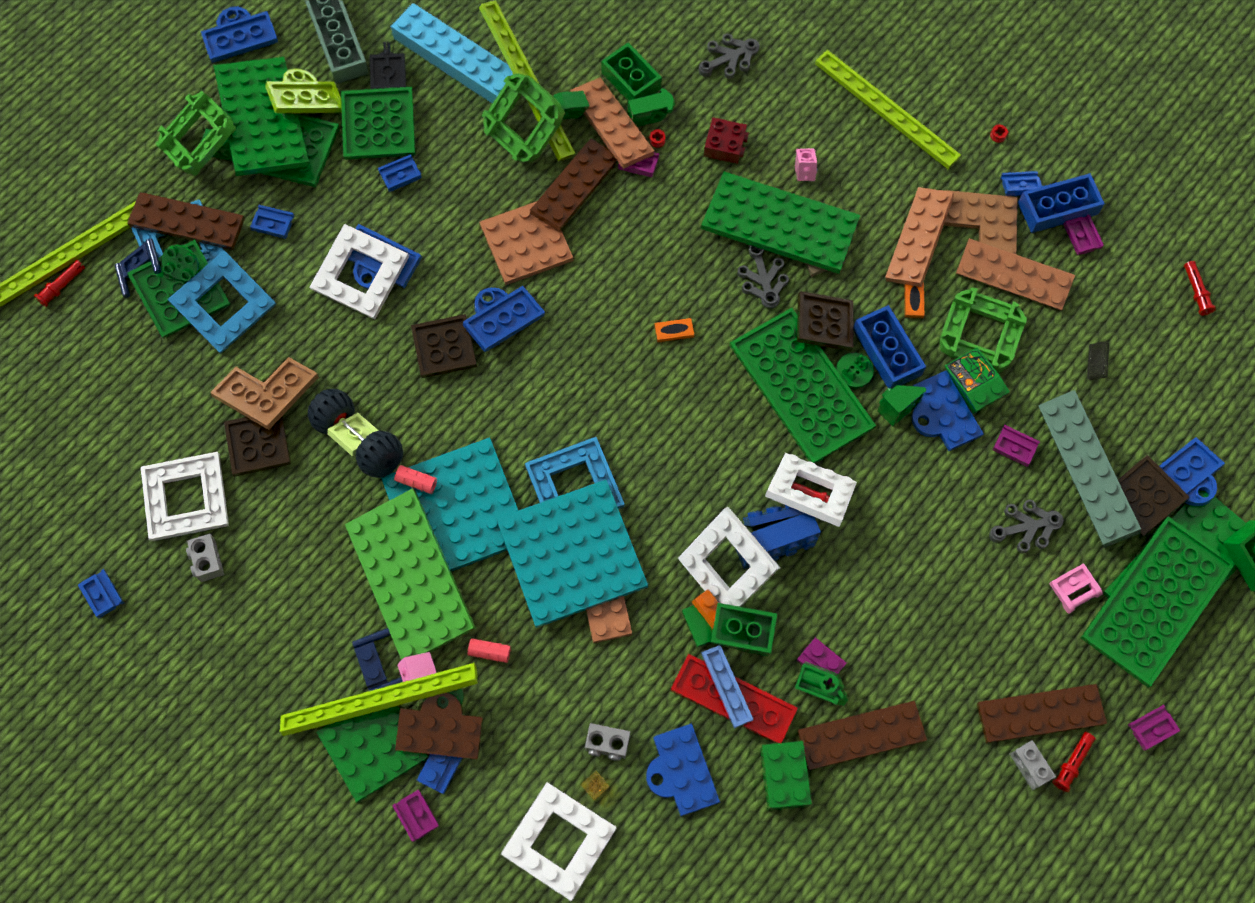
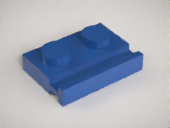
[378,154,422,192]
[1001,171,1042,196]
[250,205,295,239]
[78,569,124,619]
[416,754,463,795]

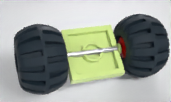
[308,388,403,478]

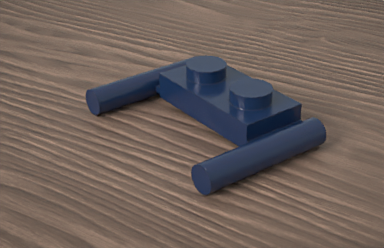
[114,239,162,298]
[352,628,403,691]

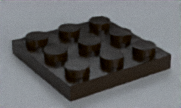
[797,291,853,351]
[411,314,477,378]
[224,416,291,477]
[1118,455,1190,537]

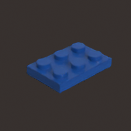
[743,505,804,526]

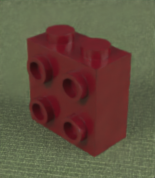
[703,117,749,164]

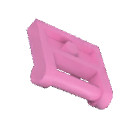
[1049,563,1103,614]

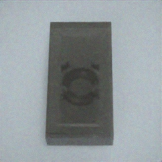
[1087,341,1110,381]

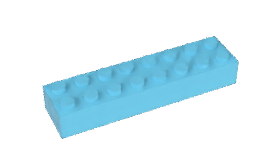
[391,3,513,104]

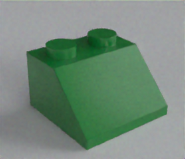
[877,385,927,427]

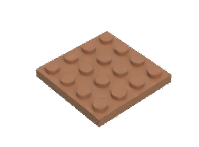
[480,201,573,286]

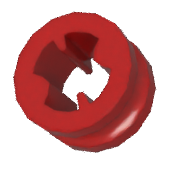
[990,125,1008,143]
[650,130,666,148]

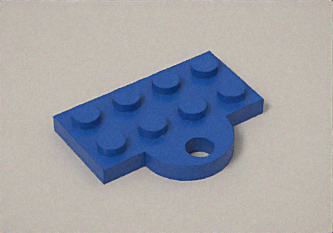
[201,7,278,63]
[348,224,422,290]
[463,286,545,352]
[911,371,983,451]
[1159,437,1225,506]
[646,723,720,816]

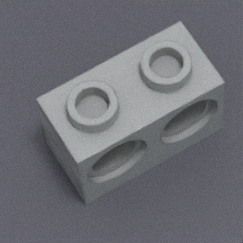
[186,534,224,582]
[585,723,630,761]
[1010,740,1056,790]

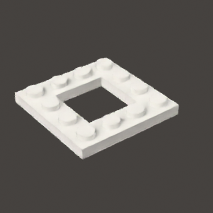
[309,224,409,320]
[141,452,229,541]
[765,453,857,527]
[678,507,780,607]
[501,783,617,901]

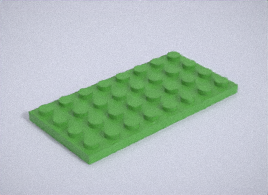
[345,488,476,660]

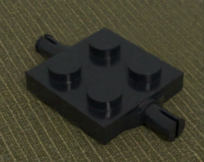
[369,42,407,89]

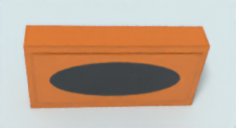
[904,282,924,318]
[654,318,694,342]

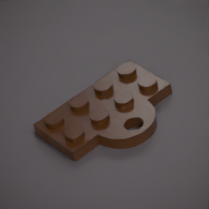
[395,692,483,759]

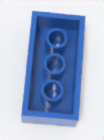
[1018,174,1105,233]
[853,305,926,389]
[735,513,821,569]

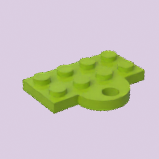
[265,69,342,113]

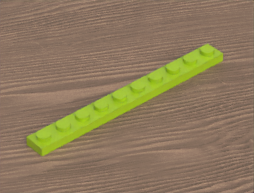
[479,0,575,161]
[815,50,961,170]
[0,201,136,307]
[280,663,478,736]

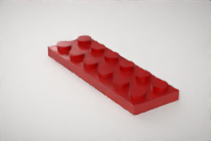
[670,654,798,743]

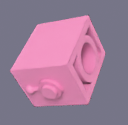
[795,149,817,181]
[397,652,437,682]

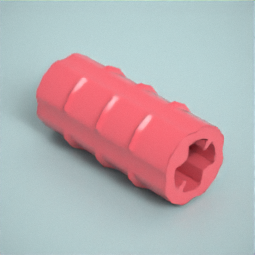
[394,465,437,494]
[468,638,511,663]

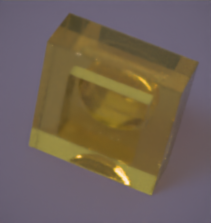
[581,771,610,801]

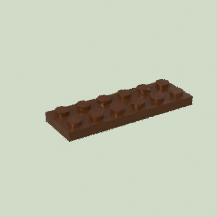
[530,138,618,231]
[127,192,245,250]
[977,684,1107,744]
[797,701,927,771]

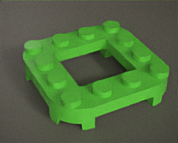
[482,74,565,162]
[156,91,236,176]
[939,288,1027,373]

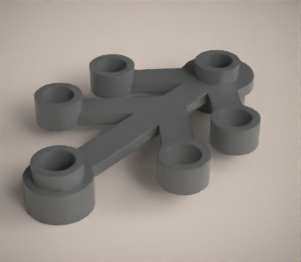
[699,34,760,79]
[737,245,789,308]
[989,500,1064,553]

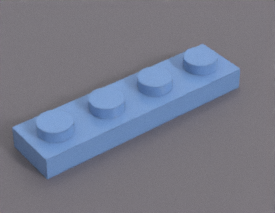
[701,645,754,729]

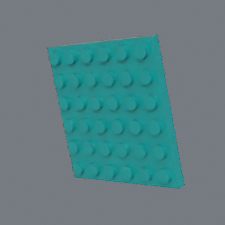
[381,437,518,571]
[496,479,648,628]

